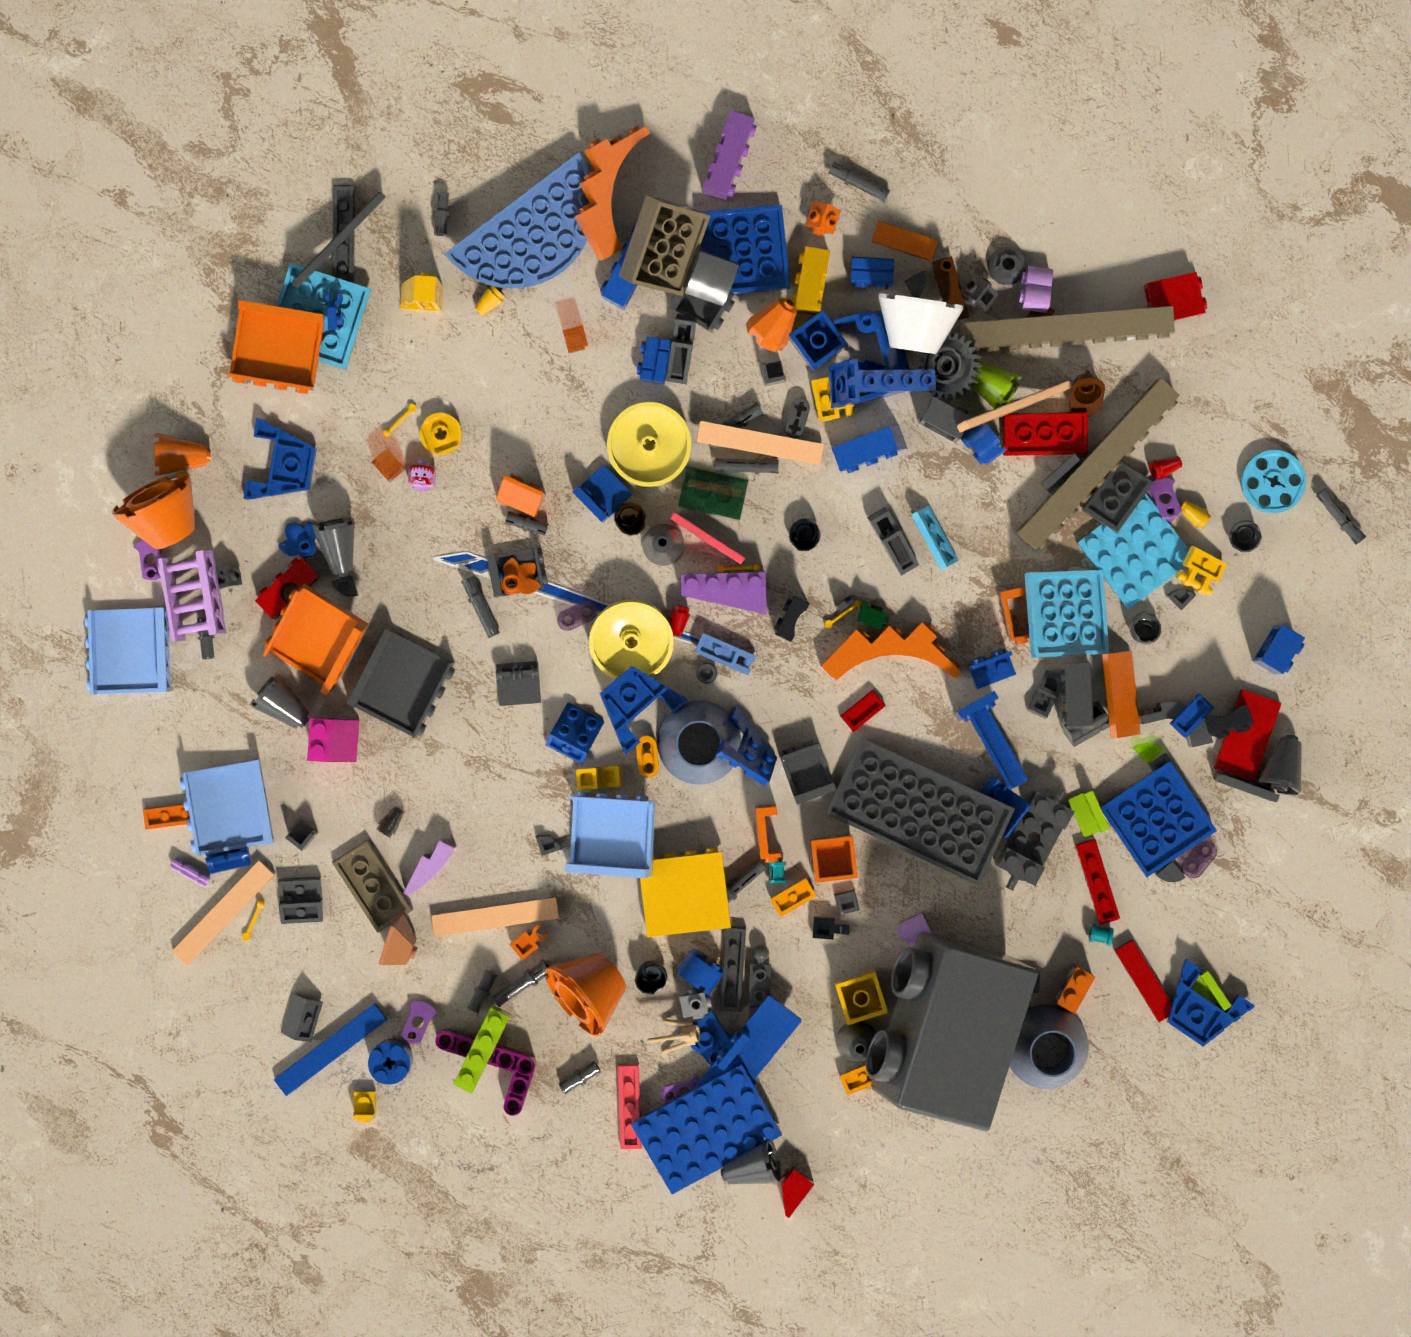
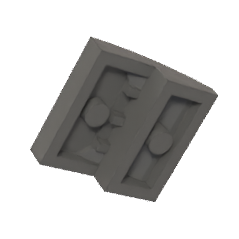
[684,250,739,306]
[278,876,323,924]

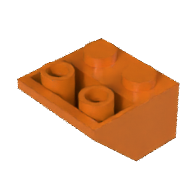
[496,474,546,518]

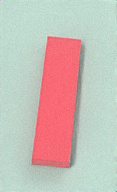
[670,512,745,565]
[618,1064,642,1149]

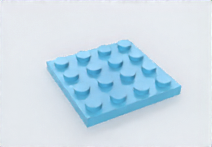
[277,262,372,370]
[1077,494,1189,610]
[1025,570,1109,658]

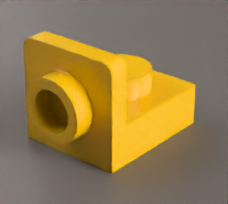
[353,1090,376,1123]

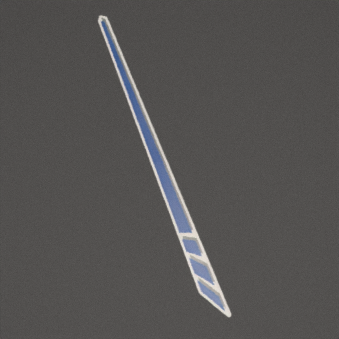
[434,552,700,646]

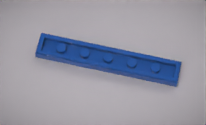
[274,1003,388,1096]

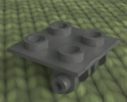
[496,661,541,706]

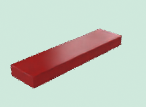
[1074,838,1120,925]
[1114,939,1172,1023]

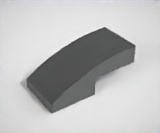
[1027,670,1064,719]

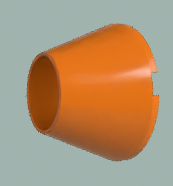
[112,472,196,549]
[545,953,626,1037]

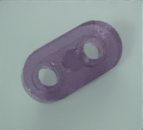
[557,600,598,631]
[1181,840,1217,878]

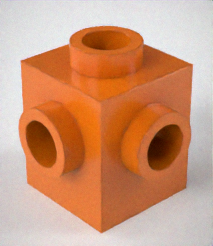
[805,201,841,236]

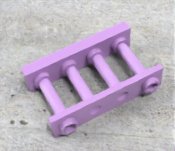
[158,550,227,642]

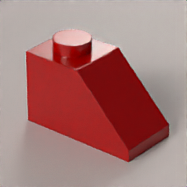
[781,1166,814,1218]

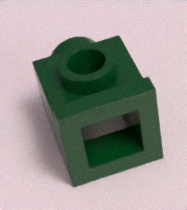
[856,601,890,630]

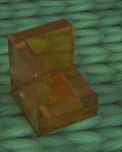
[562,325,589,354]
[372,449,406,482]

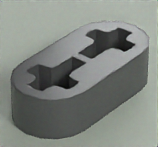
[785,398,810,438]

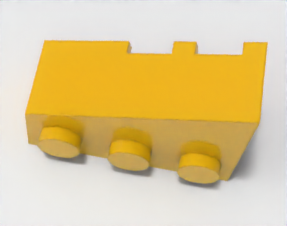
[792,246,830,315]
[400,272,443,311]

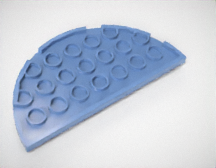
[444,152,591,289]

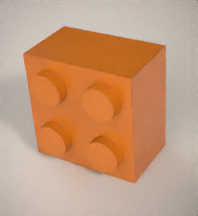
[810,834,858,883]

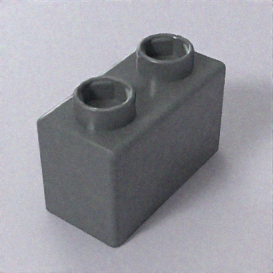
[866,931,1038,1132]

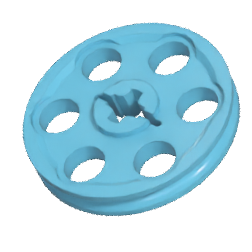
[1241,450,1306,513]

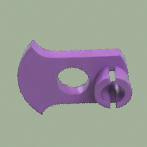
[1147,478,1182,522]
[133,540,162,580]
[401,1001,438,1044]
[660,1074,700,1103]

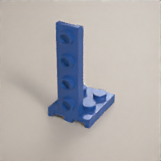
[828,359,936,408]
[955,691,1028,790]

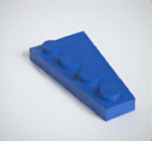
[677,1010,759,1084]

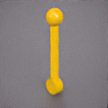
[383,404,417,437]
[716,564,760,573]
[824,600,862,628]
[242,900,265,941]

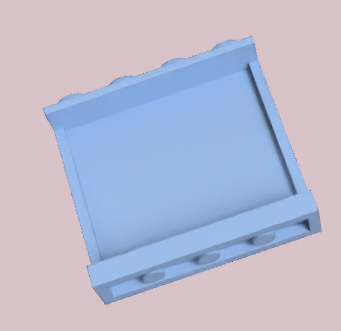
[85,607,171,694]
[180,760,274,856]
[565,792,655,878]

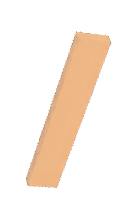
[957,380,1072,433]
[696,420,824,465]
[172,860,275,966]
[431,897,559,936]

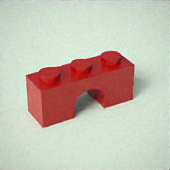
[255,557,321,620]

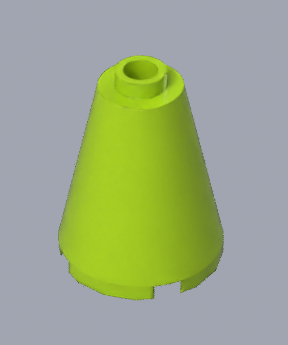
[972,361,1022,409]

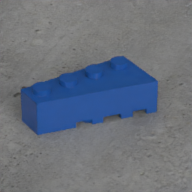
[600,224,638,310]

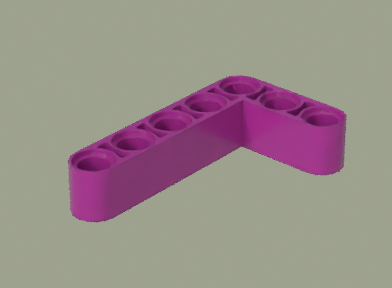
[435,1029,536,1116]

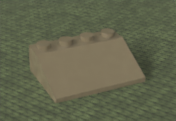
[619,194,710,296]

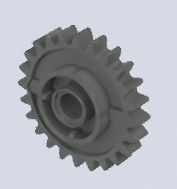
[918,332,983,401]

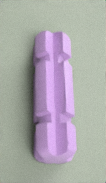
[170,858,210,887]

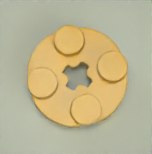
[420,412,462,455]

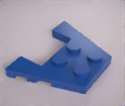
[243,418,317,500]
[599,666,688,754]
[716,705,777,786]
[1167,959,1255,1046]

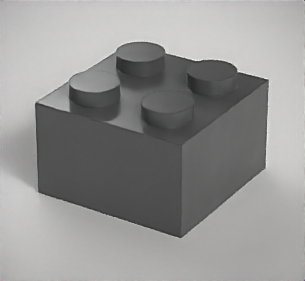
[919,396,972,443]

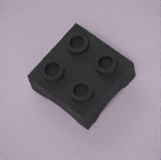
[774,596,810,642]
[1204,705,1254,739]

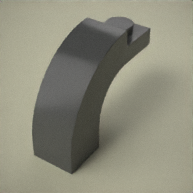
[1139,702,1213,747]

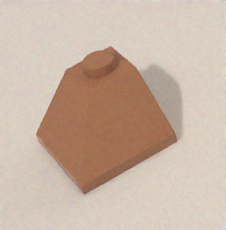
[378,912,418,965]

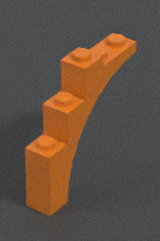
[574,125,650,261]
[821,622,962,681]

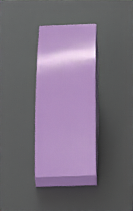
[403,839,456,895]

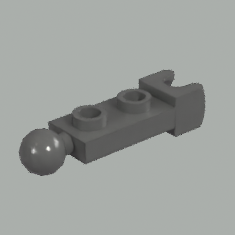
[748,945,771,1019]

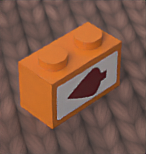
[1053,964,1095,1014]

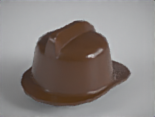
[1069,370,1105,417]

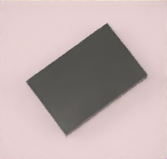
[1082,460,1154,534]

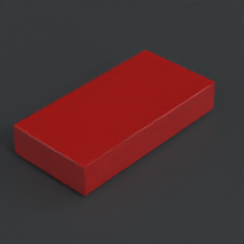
[840,689,886,732]

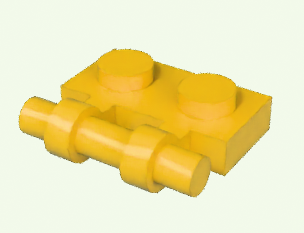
[811,377,855,422]
[1176,546,1227,595]

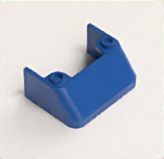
[833,310,910,405]

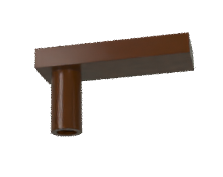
[931,256,970,321]

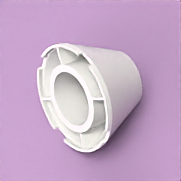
[878,293,963,354]

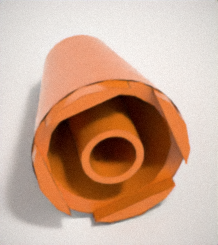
[155,433,211,476]

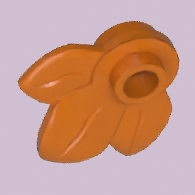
[501,558,540,595]

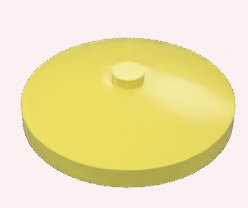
[607,402,691,487]
[589,600,674,679]

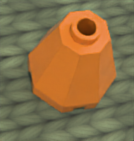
[746,298,797,352]

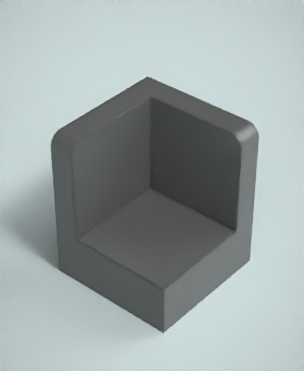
[760,361,786,387]
[285,820,318,851]

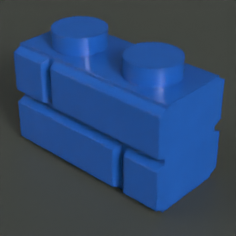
[850,256,894,290]
[636,337,672,384]

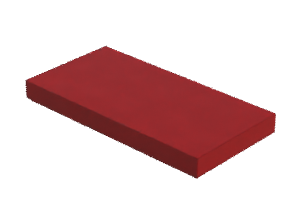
[1003,412,1088,456]
[1214,689,1282,782]

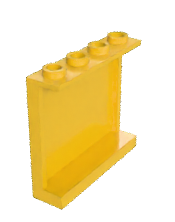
[640,847,732,937]

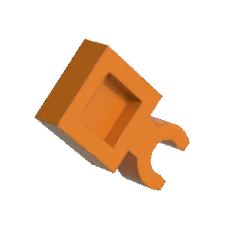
[509,924,548,961]

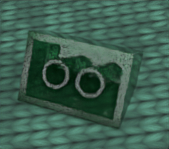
[678,467,749,521]

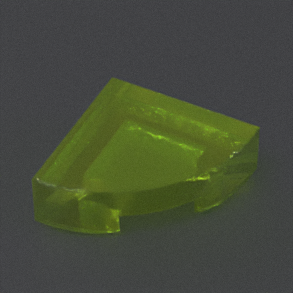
[1133,743,1163,764]

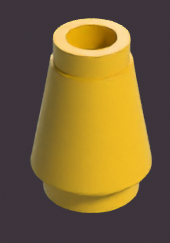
[475,286,505,316]
[1181,500,1211,529]

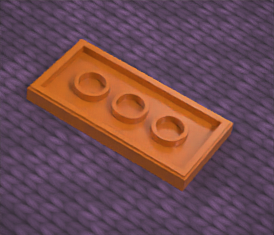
[1102,651,1141,739]

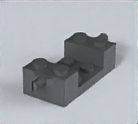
[995,786,1075,891]

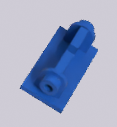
[205,847,251,874]

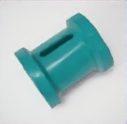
[768,861,787,883]
[1088,923,1114,946]

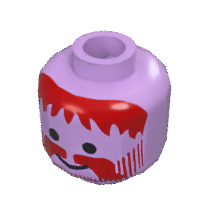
[408,460,436,491]

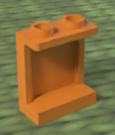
[755,804,782,863]

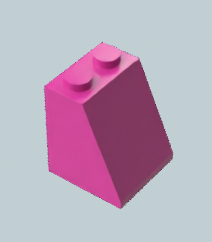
[307,717,359,762]

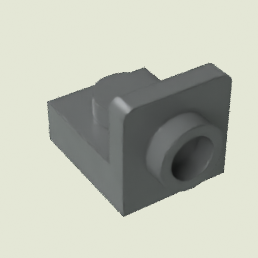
[216,564,242,590]

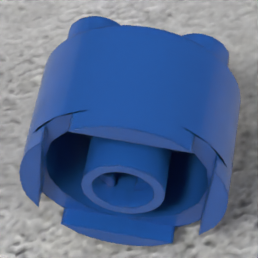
[960,423,1007,466]
[675,948,724,995]
[368,1039,413,1085]

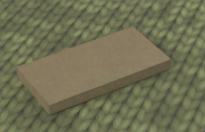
[332,839,413,933]

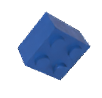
[789,310,848,372]
[1253,625,1305,674]

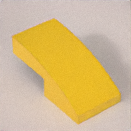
[576,765,622,790]

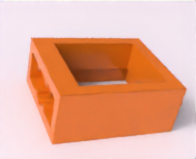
[999,587,1030,645]

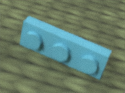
[911,505,959,570]

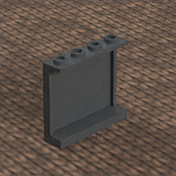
[347,629,456,738]

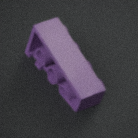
[703,110,757,202]
[681,572,767,615]

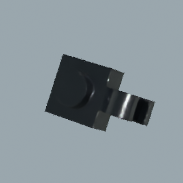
[812,916,849,940]

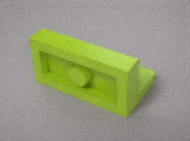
[1067,789,1110,838]
[1191,969,1231,1011]

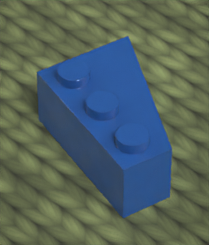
[832,425,908,474]

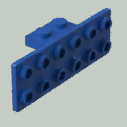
[695,995,802,1087]

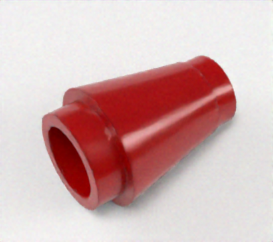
[1149,456,1182,480]
[670,605,690,637]

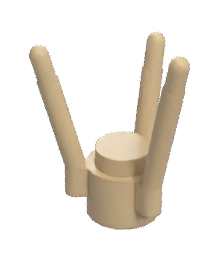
[647,1019,700,1054]

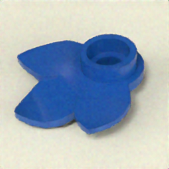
[278,522,317,558]

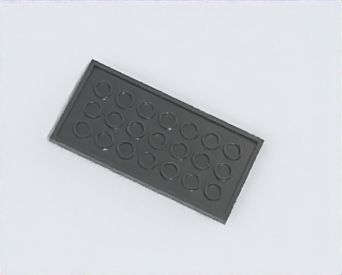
[826,738,1015,886]

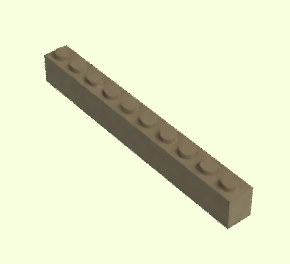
[959,306,1175,353]
[1015,378,1180,550]

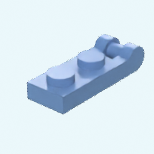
[695,633,757,675]

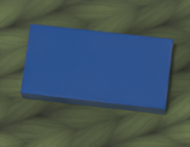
[1169,693,1215,738]

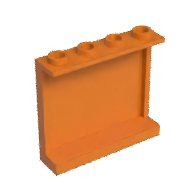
[227,300,326,394]
[263,584,369,696]

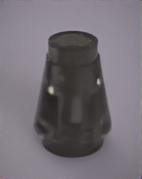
[376,806,405,838]

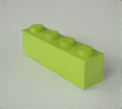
[453,1005,511,1094]

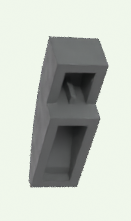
[666,314,698,385]
[867,507,919,576]

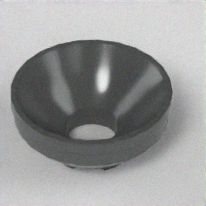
[988,247,1026,285]

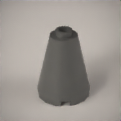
[312,518,355,577]
[642,524,684,566]
[250,673,310,729]
[1258,735,1302,796]
[836,1021,876,1063]
[721,1141,781,1184]

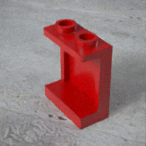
[1143,272,1207,321]

